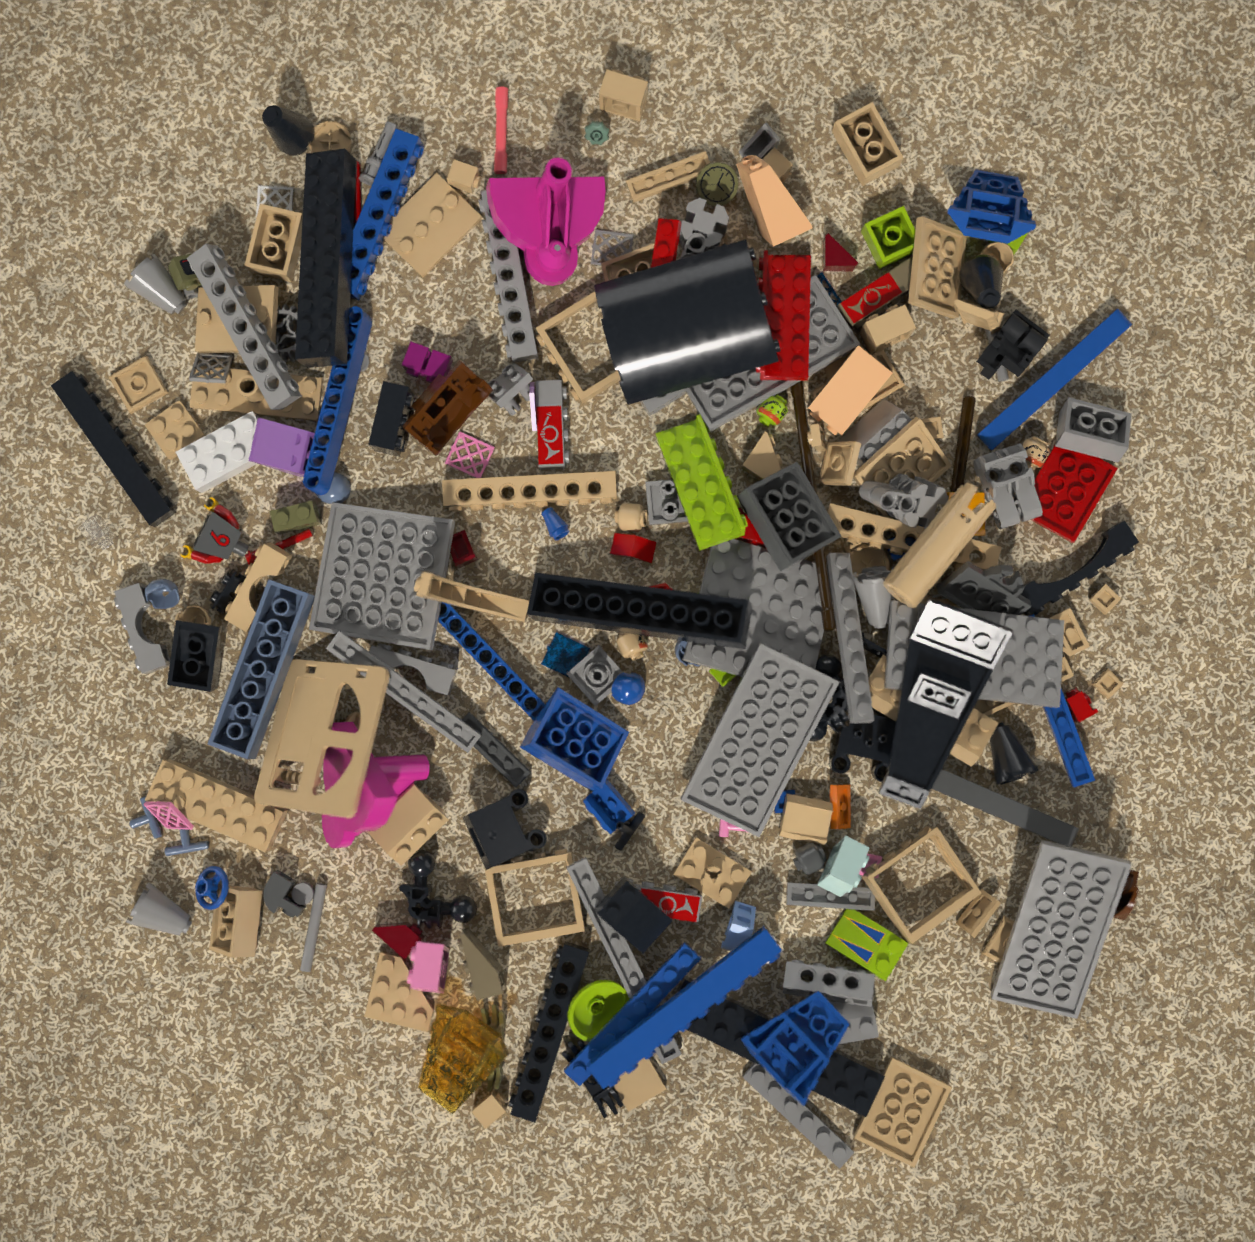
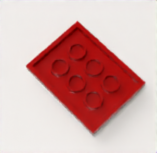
[1031,446,1118,543]

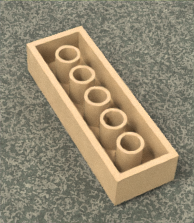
[868,655,998,767]
[145,759,288,852]

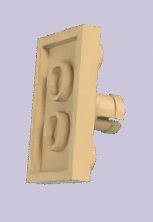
[673,837,752,909]

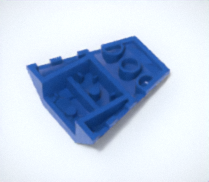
[948,170,1036,244]
[741,991,850,1106]

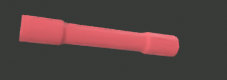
[494,87,508,174]

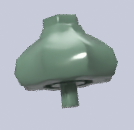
[584,121,610,145]

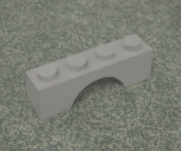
[114,583,170,674]
[370,643,457,695]

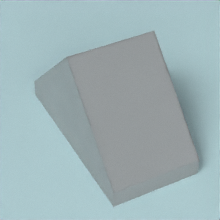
[739,122,780,159]

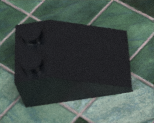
[167,620,220,692]
[595,876,673,954]

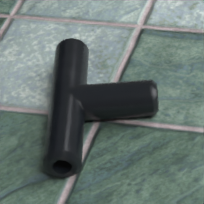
[615,811,645,851]

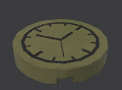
[696,162,739,206]

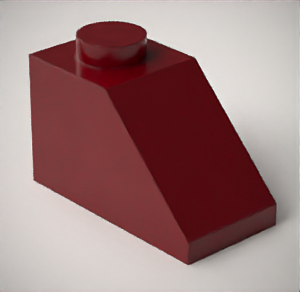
[372,922,425,960]

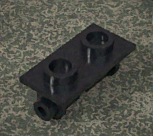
[209,569,246,614]

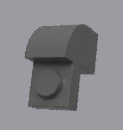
[263,870,306,917]

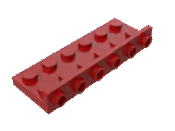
[756,250,811,381]

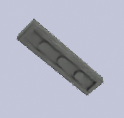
[462,712,531,788]

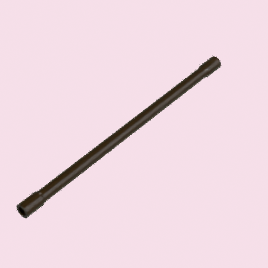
[790,381,837,631]

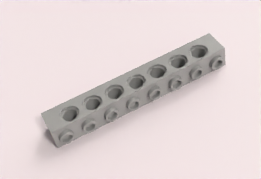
[478,191,538,363]
[187,244,302,410]

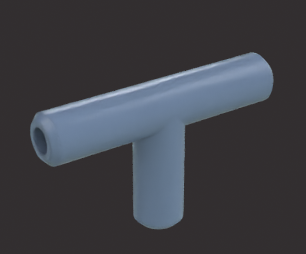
[129,796,162,839]
[164,829,209,856]

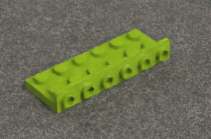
[655,414,748,551]

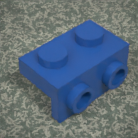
[583,779,635,834]

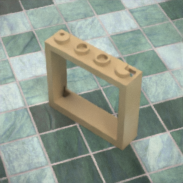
[535,291,621,404]
[862,826,981,944]
[485,848,586,947]

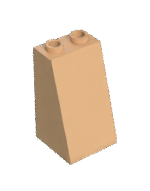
[736,155,812,247]
[808,345,893,435]

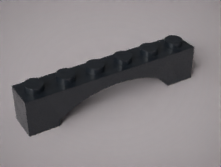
[1021,520,1139,615]

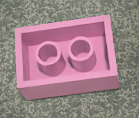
[407,942,450,994]

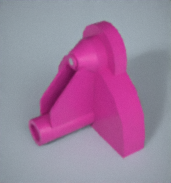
[486,157,606,286]
[322,722,430,848]

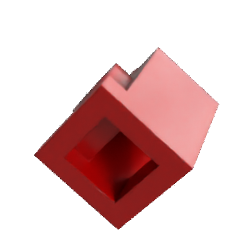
[1065,687,1098,722]

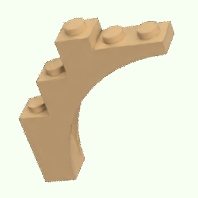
[414,572,529,623]

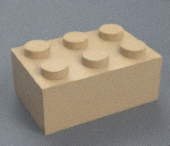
[832,102,904,186]
[244,204,303,282]

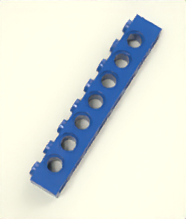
[350,129,424,300]

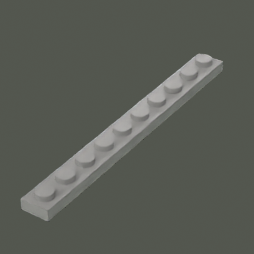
[566,857,682,1064]

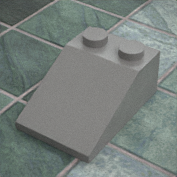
[823,967,879,1044]

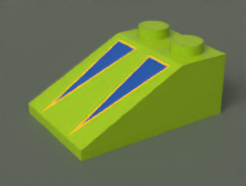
[825,909,909,981]

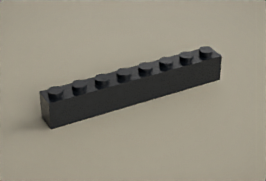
[51,371,176,527]

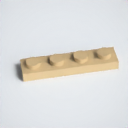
[626,151,710,203]

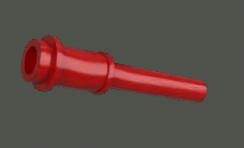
[245,528,313,565]

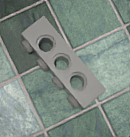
[783,960,875,1007]

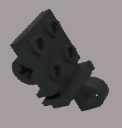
[976,309,1050,380]

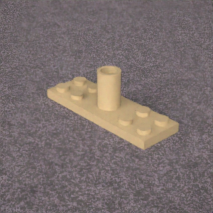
[189,366,323,421]

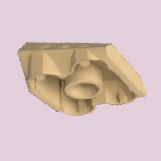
[954,299,1005,335]
[779,794,833,845]

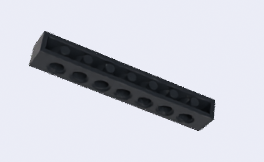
[508,941,590,1123]

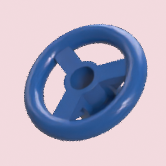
[195,866,229,910]

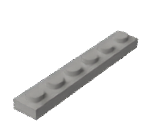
[742,1063,855,1169]

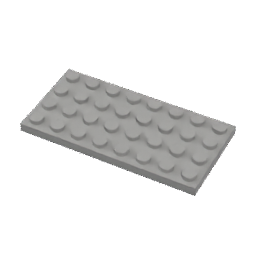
[685,275,860,432]
[884,600,1064,708]
[681,642,839,837]
[990,840,1132,1019]

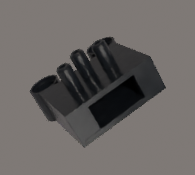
[829,715,896,782]
[463,789,547,870]

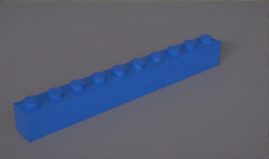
[587,926,782,1089]

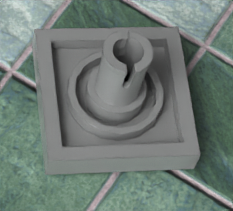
[566,645,623,706]

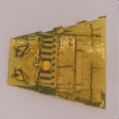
[418,1004,509,1114]

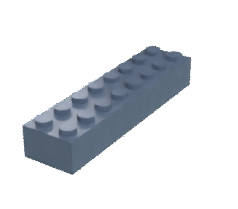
[207,579,315,759]

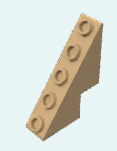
[742,431,783,480]

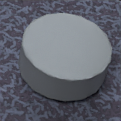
[292,882,315,905]

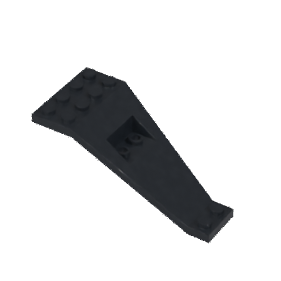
[879,597,1013,809]

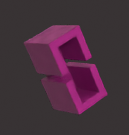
[402,342,453,383]

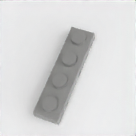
[786,882,875,911]

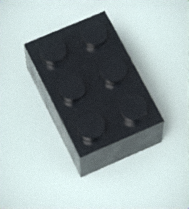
[368,381,417,457]

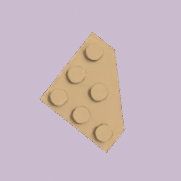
[364,951,434,1032]

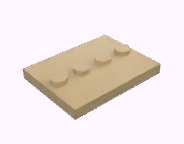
[383,173,482,278]
[908,216,967,318]
[195,285,279,353]
[853,417,952,519]
[854,1056,952,1168]

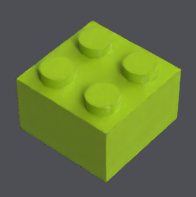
[861,206,915,270]

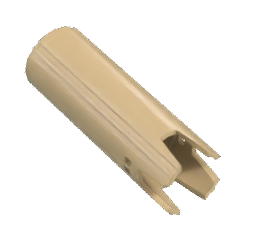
[883,482,996,608]

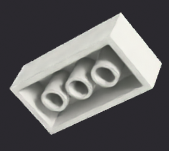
[176,411,259,493]

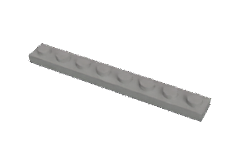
[826,553,874,723]
[326,631,481,753]

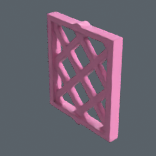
[445,431,495,478]
[144,801,194,830]

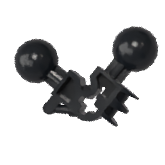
[809,655,851,742]
[399,850,477,929]

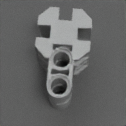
[679,198,729,259]
[973,443,1043,530]
[859,474,949,529]

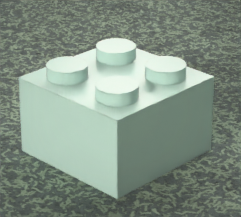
[817,836,869,897]

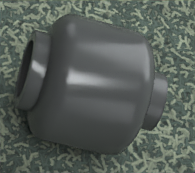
[793,843,827,875]

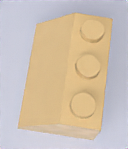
[367,783,449,866]
[209,884,263,958]

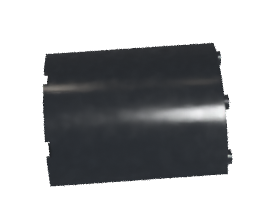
[594,239,781,405]

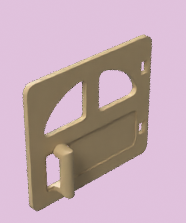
[254,659,390,818]

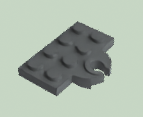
[936,561,1032,615]

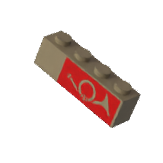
[837,258,912,330]

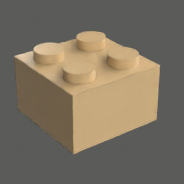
[599,69,648,122]
[859,305,916,355]

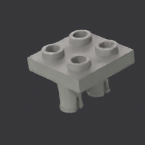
[488,363,536,416]
[645,479,688,526]

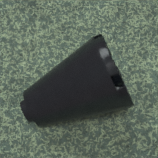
[262,105,315,156]
[959,255,1003,309]
[990,722,1039,785]

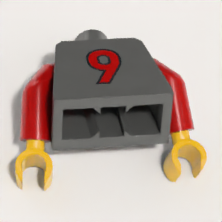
[180,497,249,564]

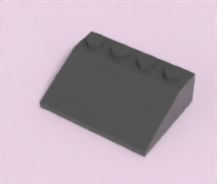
[737,462,842,572]

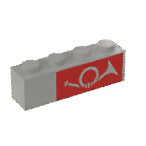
[535,380,569,470]
[615,878,702,923]

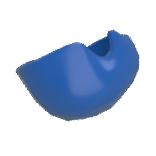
[611,672,645,705]

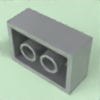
[1055,397,1132,462]

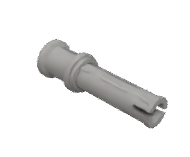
[359,121,399,186]

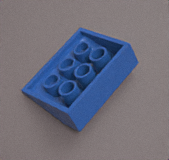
[520,688,629,791]

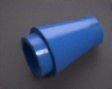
[541,507,570,541]

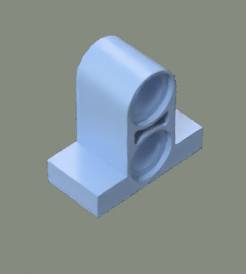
[721,901,756,951]

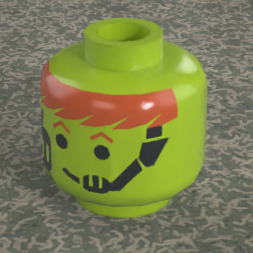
[756,394,788,427]

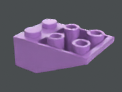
[248,418,315,477]

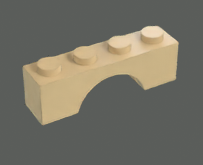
[224,542,293,632]

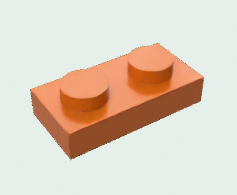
[829,784,851,829]

